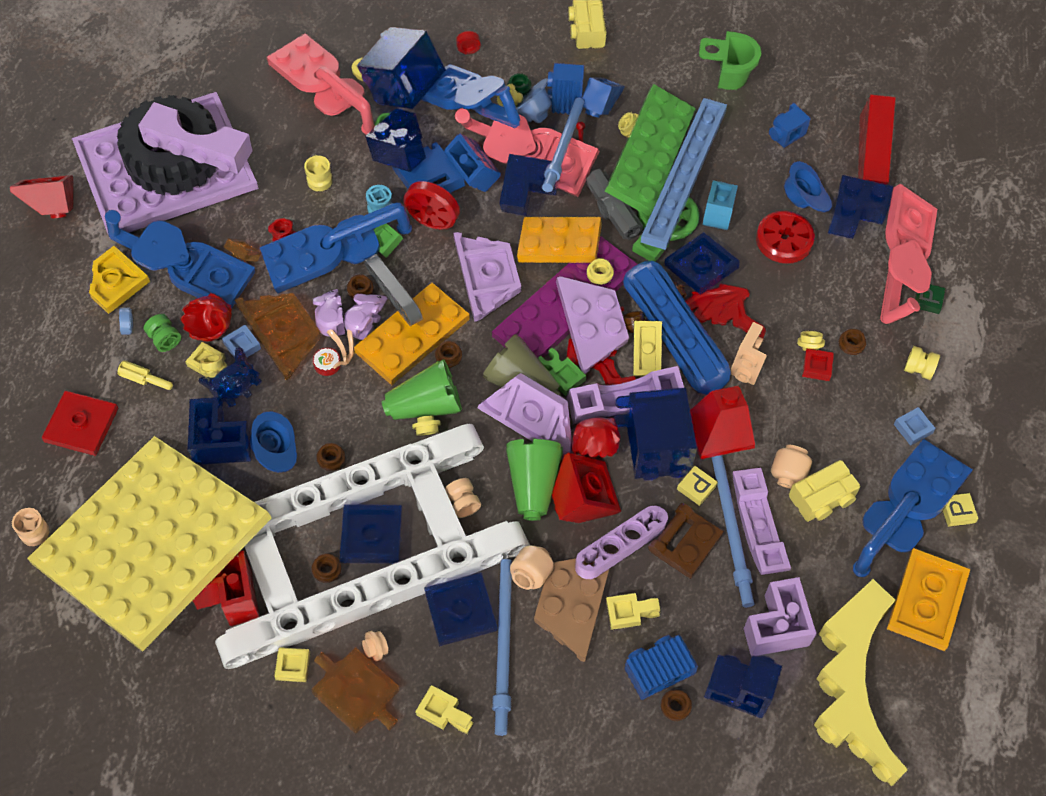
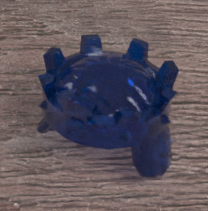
[198,347,262,408]

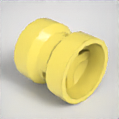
[304,156,332,191]
[904,346,940,380]

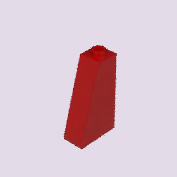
[858,94,896,193]

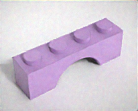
[138,102,252,174]
[567,366,685,424]

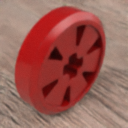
[403,181,460,230]
[756,211,815,264]

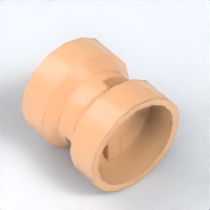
[445,478,481,518]
[12,508,50,546]

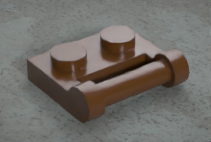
[648,503,724,579]

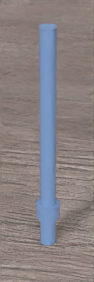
[542,98,584,192]
[711,455,754,607]
[492,559,512,736]

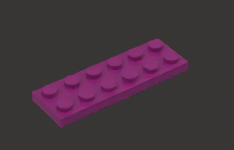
[492,236,638,358]

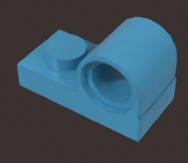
[702,181,738,230]

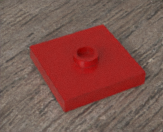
[41,391,119,456]

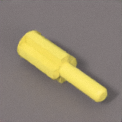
[118,360,173,390]

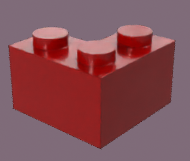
[192,550,260,627]

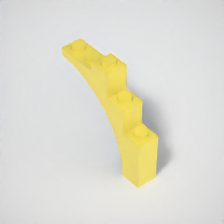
[814,579,908,786]

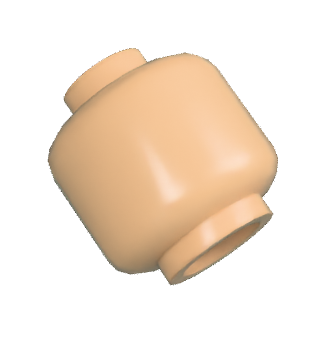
[771,445,812,489]
[510,545,554,590]

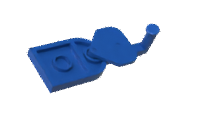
[413,64,520,128]
[260,203,412,294]
[105,210,255,309]
[853,439,973,577]

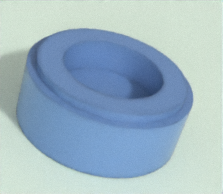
[119,307,133,335]

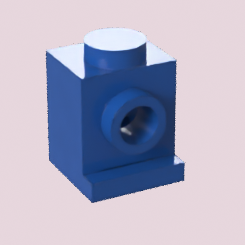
[769,103,811,148]

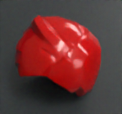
[180,293,232,341]
[572,417,621,457]

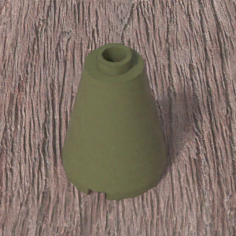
[483,334,561,396]

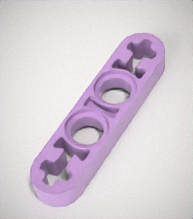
[575,506,668,579]

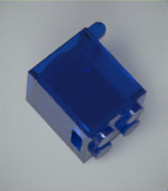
[357,27,446,109]
[613,388,697,480]

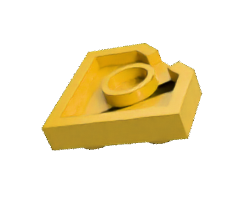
[89,246,150,314]

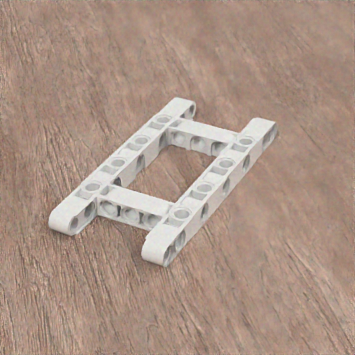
[216,424,530,669]

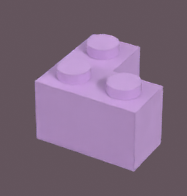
[744,577,816,657]

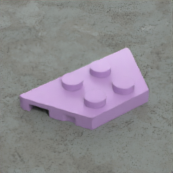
[453,232,521,322]
[556,277,629,374]
[478,373,573,460]

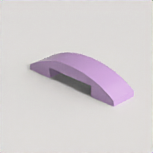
[733,468,791,575]

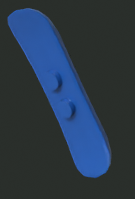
[623,261,731,395]

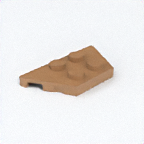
[534,553,613,662]

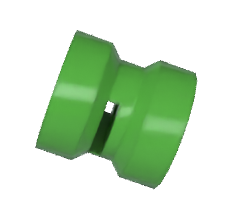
[143,314,181,352]

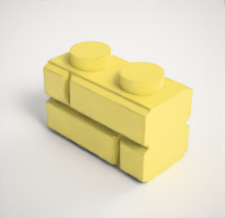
[568,0,606,49]
[789,460,860,522]

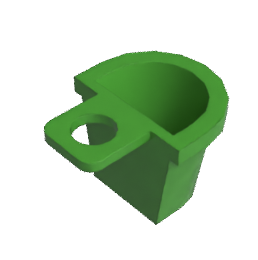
[699,31,761,90]

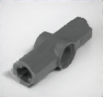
[585,168,643,240]

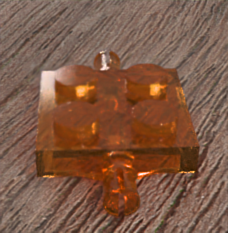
[312,647,399,734]

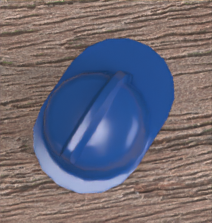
[784,161,832,212]
[250,411,297,473]

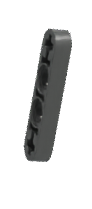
[364,254,423,326]

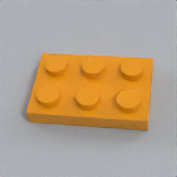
[517,217,602,263]
[887,548,970,651]

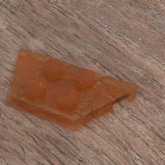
[235,293,321,380]

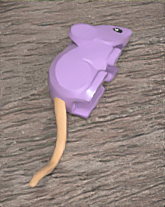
[313,289,347,363]
[333,294,387,369]

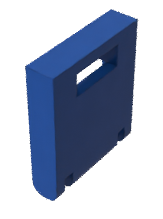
[391,142,465,193]

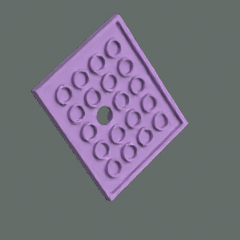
[72,92,258,238]

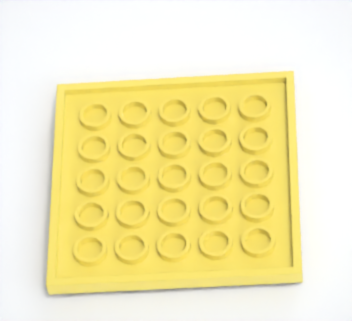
[27,436,272,652]

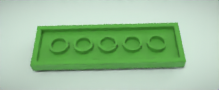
[605,84,696,216]

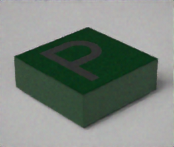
[915,284,946,314]

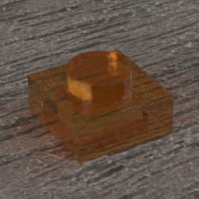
[224,238,261,262]

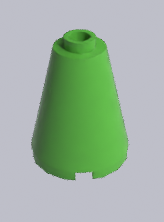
[382,360,462,420]
[506,439,563,521]

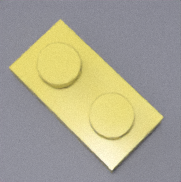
[633,321,662,377]

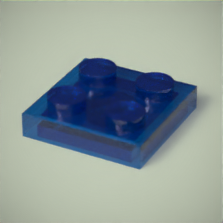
[665,232,740,295]
[340,504,402,564]
[424,573,497,646]

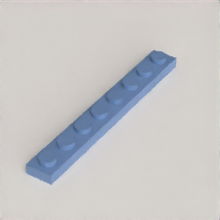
[641,98,727,250]

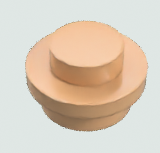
[362,631,388,661]

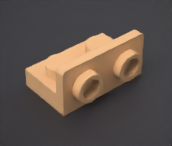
[731,322,767,385]

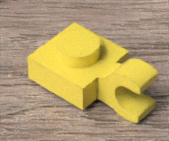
[606,593,660,630]
[415,685,473,734]

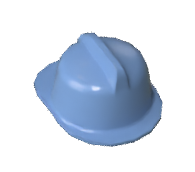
[517,79,551,123]

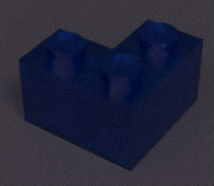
[365,108,426,172]
[499,154,560,216]
[828,175,893,239]
[187,397,251,465]
[704,655,783,719]

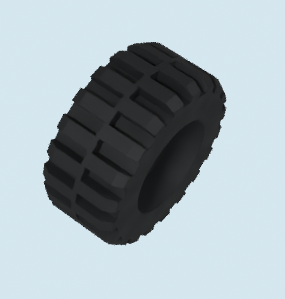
[117,95,217,195]

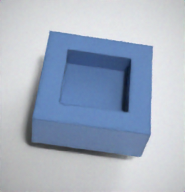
[222,325,261,362]
[894,407,936,446]

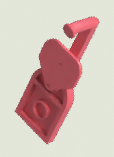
[267,34,376,135]
[455,108,600,197]
[880,184,937,324]

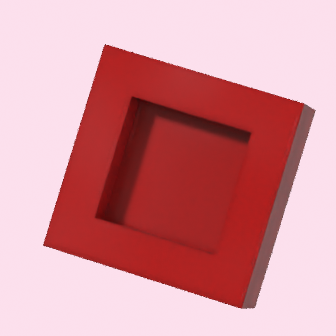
[802,348,834,381]

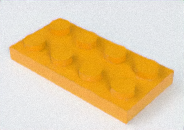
[354,283,470,385]

